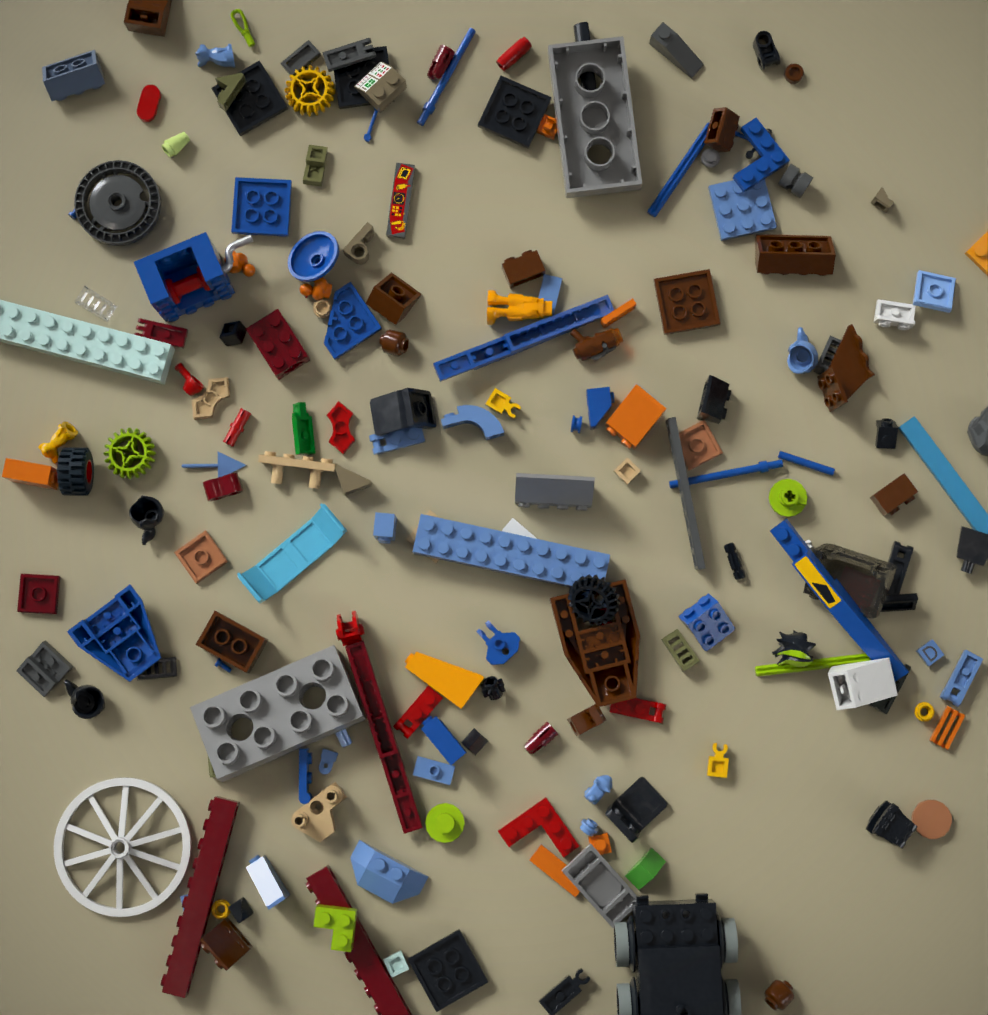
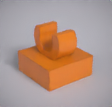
[537,114,557,140]

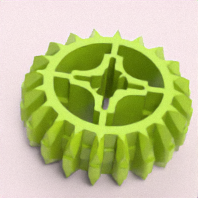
[103,428,156,479]

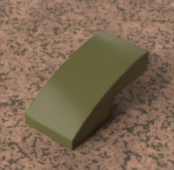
[303,145,328,187]

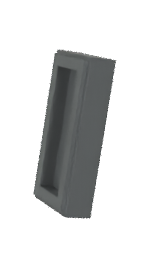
[280,40,321,76]

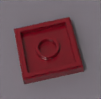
[17,574,60,614]

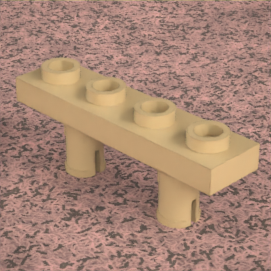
[258,451,337,489]

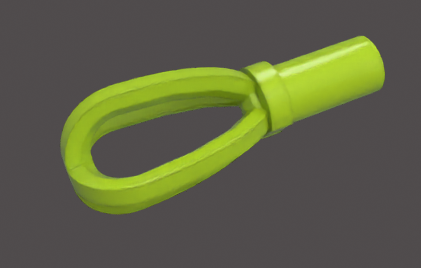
[230,9,255,47]

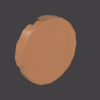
[911,800,952,839]

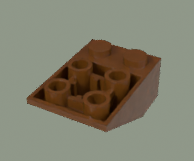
[124,0,172,37]
[200,917,253,971]

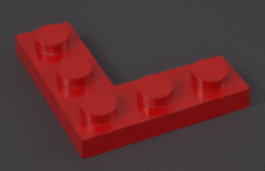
[498,797,579,858]

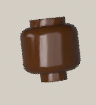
[379,329,409,356]
[764,980,794,1010]

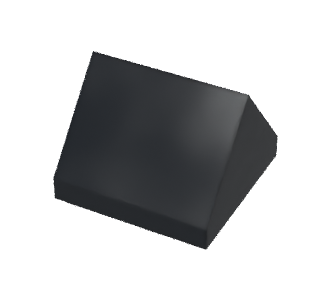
[461,728,488,756]

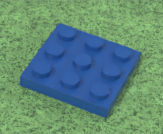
[231,177,292,237]

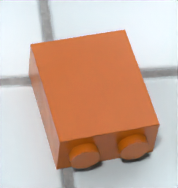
[2,458,59,490]

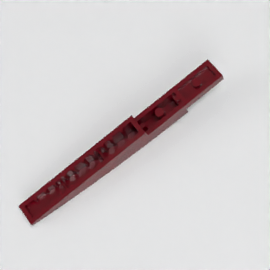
[345,640,423,834]

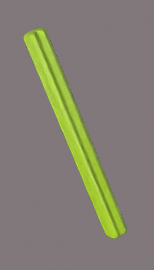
[755,653,870,676]

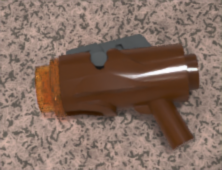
[570,328,623,361]

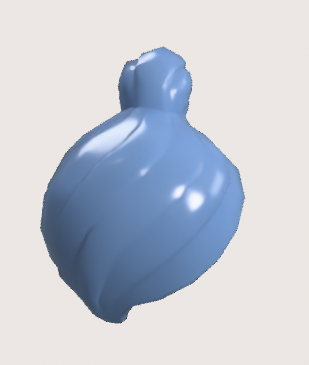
[787,327,818,374]

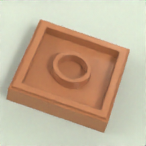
[679,420,723,471]
[174,530,228,584]

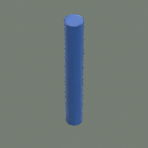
[778,451,835,476]

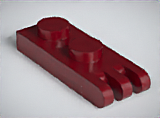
[134,318,188,349]

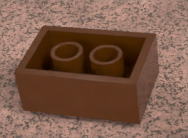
[195,611,269,674]

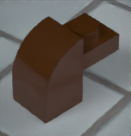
[567,704,606,736]

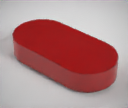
[137,85,161,122]

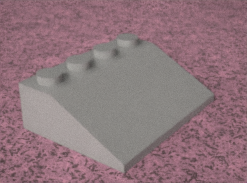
[515,473,595,511]

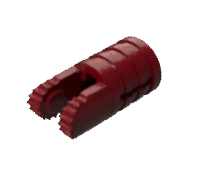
[427,45,455,80]
[525,722,558,754]

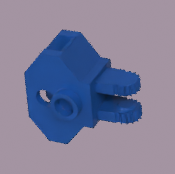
[476,621,520,665]

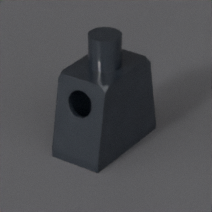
[956,526,988,574]

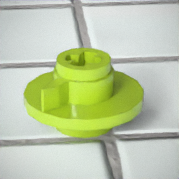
[768,479,807,517]
[425,803,465,843]

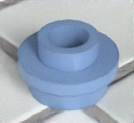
[580,818,599,836]

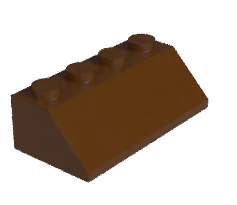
[755,234,836,276]

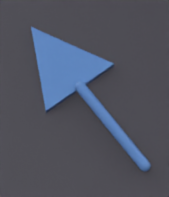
[182,452,246,478]

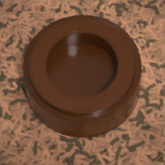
[784,64,804,84]

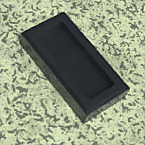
[875,593,918,612]

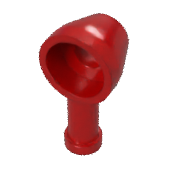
[175,363,204,396]

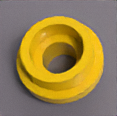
[914,702,934,722]
[211,899,231,919]

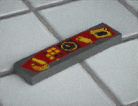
[386,163,415,239]

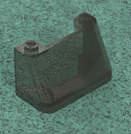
[803,543,897,618]

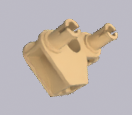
[291,781,347,842]

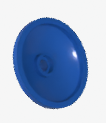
[288,231,339,282]

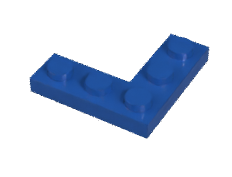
[733,117,790,192]

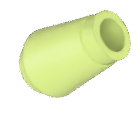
[161,132,190,158]

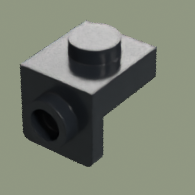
[875,418,898,449]

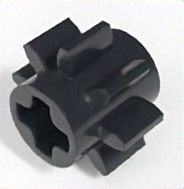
[480,676,506,700]

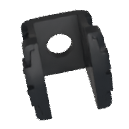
[866,800,918,849]

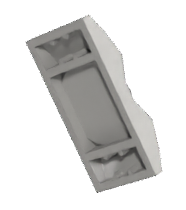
[561,843,637,928]

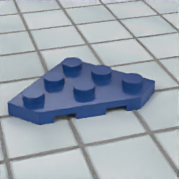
[324,282,382,360]

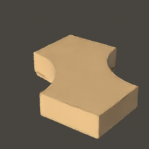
[192,377,230,420]

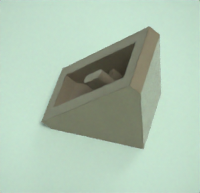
[335,464,372,496]

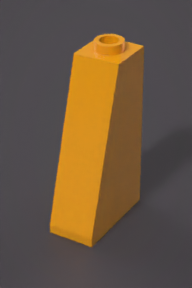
[405,652,484,709]

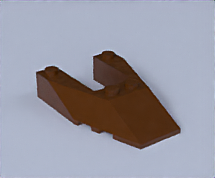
[549,579,640,707]

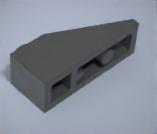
[649,22,704,79]

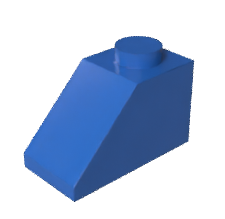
[586,387,615,430]

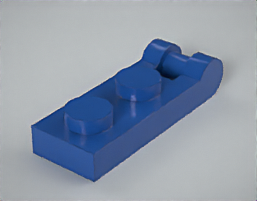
[299,748,313,804]

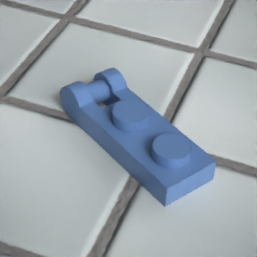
[369,427,425,455]
[940,650,983,707]

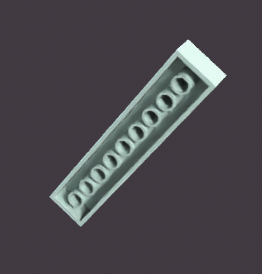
[0,300,175,385]

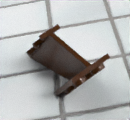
[817,324,875,412]

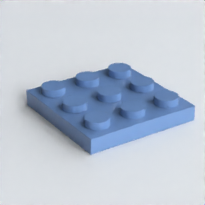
[708,179,777,241]

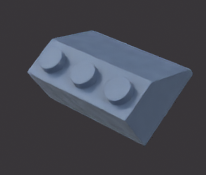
[42,50,105,101]

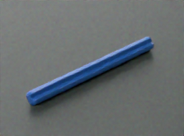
[648,123,709,217]

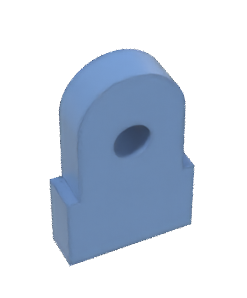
[319,748,338,774]

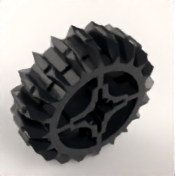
[567,574,621,626]

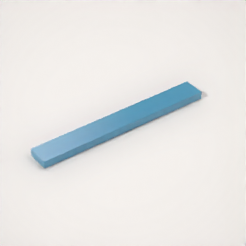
[898,416,988,534]

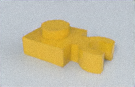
[485,388,521,419]
[707,743,729,778]

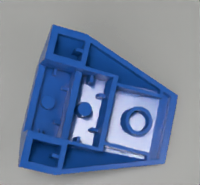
[67,584,161,682]

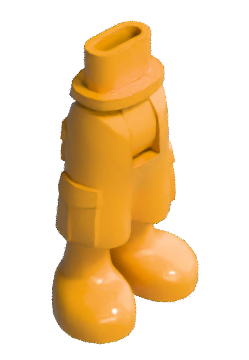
[487,290,552,325]

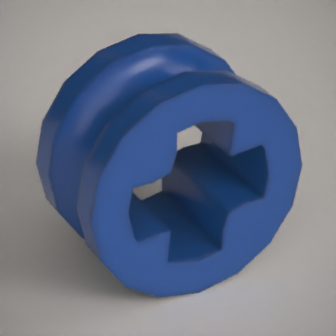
[571,415,582,433]

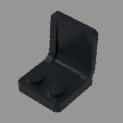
[370,388,437,436]
[605,777,668,843]

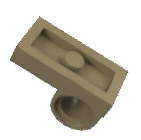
[343,222,374,265]

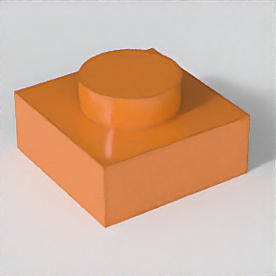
[588,833,612,855]

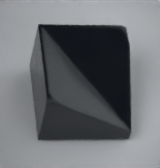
[219,321,247,346]
[229,897,253,923]

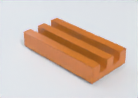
[600,298,637,328]
[929,706,965,750]

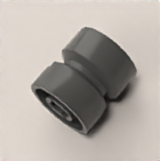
[778,163,814,198]

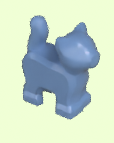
[584,775,613,805]

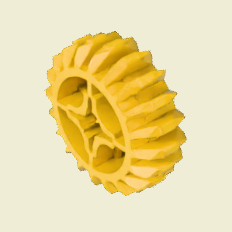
[285,65,335,117]

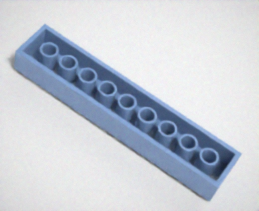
[412,514,610,591]

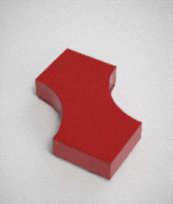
[326,401,356,455]

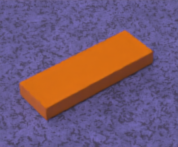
[529,844,580,897]

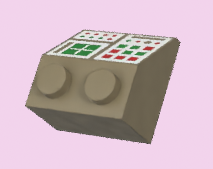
[354,62,407,113]

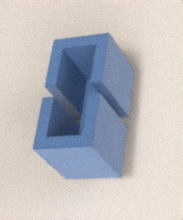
[373,512,397,544]

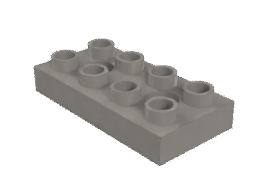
[548,36,642,198]
[190,645,366,782]

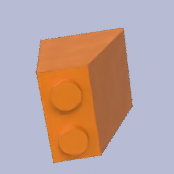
[605,384,667,449]

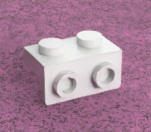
[874,299,916,330]

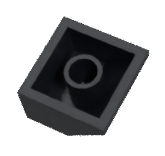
[697,375,731,424]

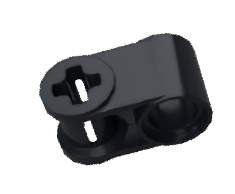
[753,31,780,70]

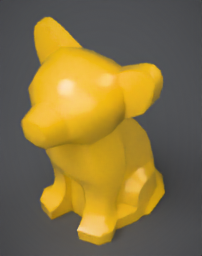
[38,422,78,463]

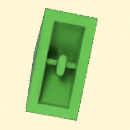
[625,848,666,890]

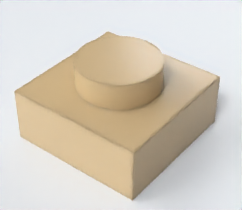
[614,457,641,485]

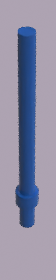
[417,28,476,126]
[669,459,783,489]

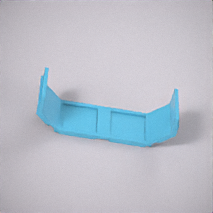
[237,503,347,604]

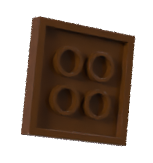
[653,269,721,335]

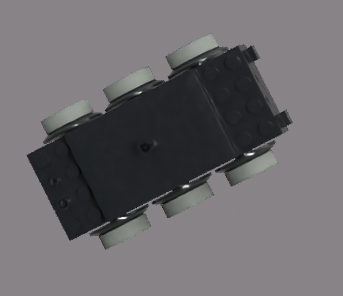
[614,893,741,1015]

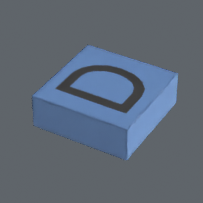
[916,639,944,667]

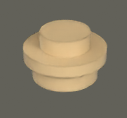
[313,299,332,318]

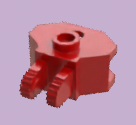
[336,611,365,646]

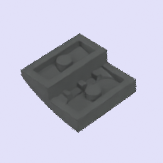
[16,641,73,697]

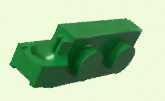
[292,402,316,455]

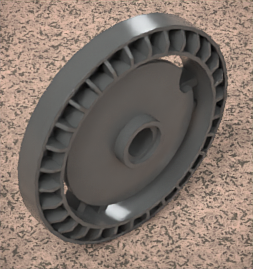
[74,160,161,246]

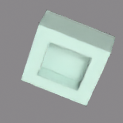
[383,950,410,978]

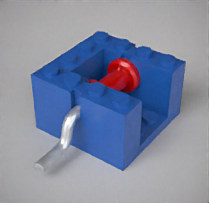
[134,232,254,322]

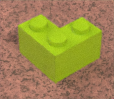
[313,904,358,952]

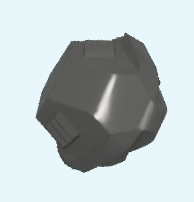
[967,406,988,456]

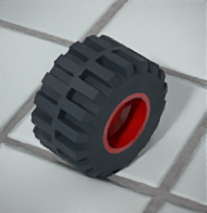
[57,447,94,496]

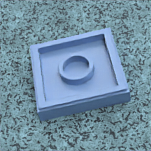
[913,270,956,313]

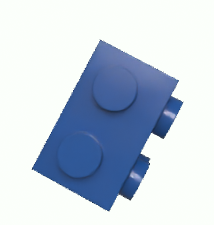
[678,593,735,651]

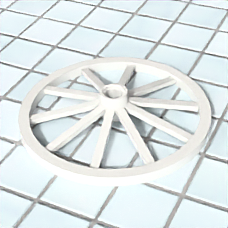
[54,777,192,917]

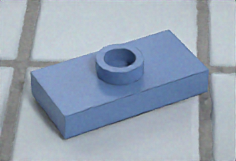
[413,756,455,785]

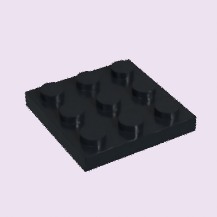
[334,46,395,109]
[211,60,288,136]
[478,76,552,149]
[408,929,488,1012]

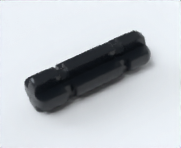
[724,543,745,580]

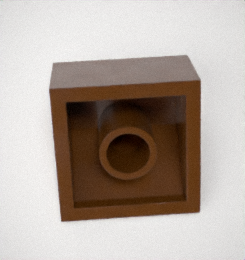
[365,272,421,325]

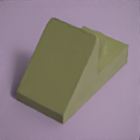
[215,73,247,111]

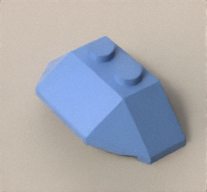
[350,840,429,904]

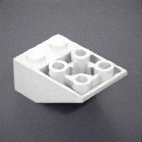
[828,658,898,710]

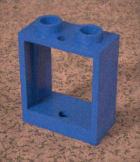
[421,716,467,765]

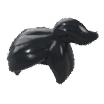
[129,495,164,545]
[64,679,105,719]

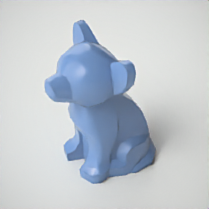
[195,44,235,68]

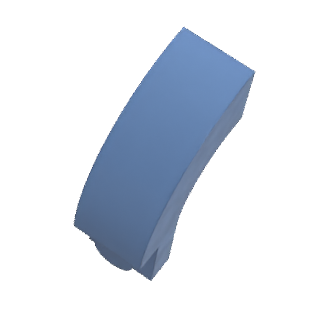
[441,405,504,441]

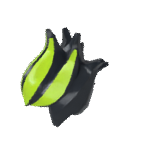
[772,630,816,667]

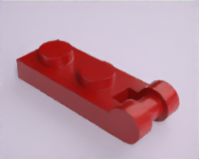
[393,685,443,740]
[609,698,667,724]

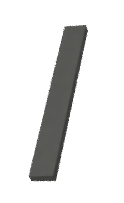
[666,417,706,570]

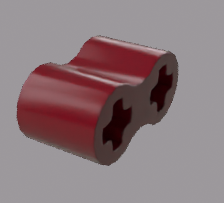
[203,473,243,502]

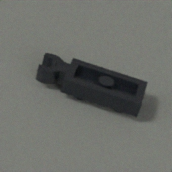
[539,968,590,1015]

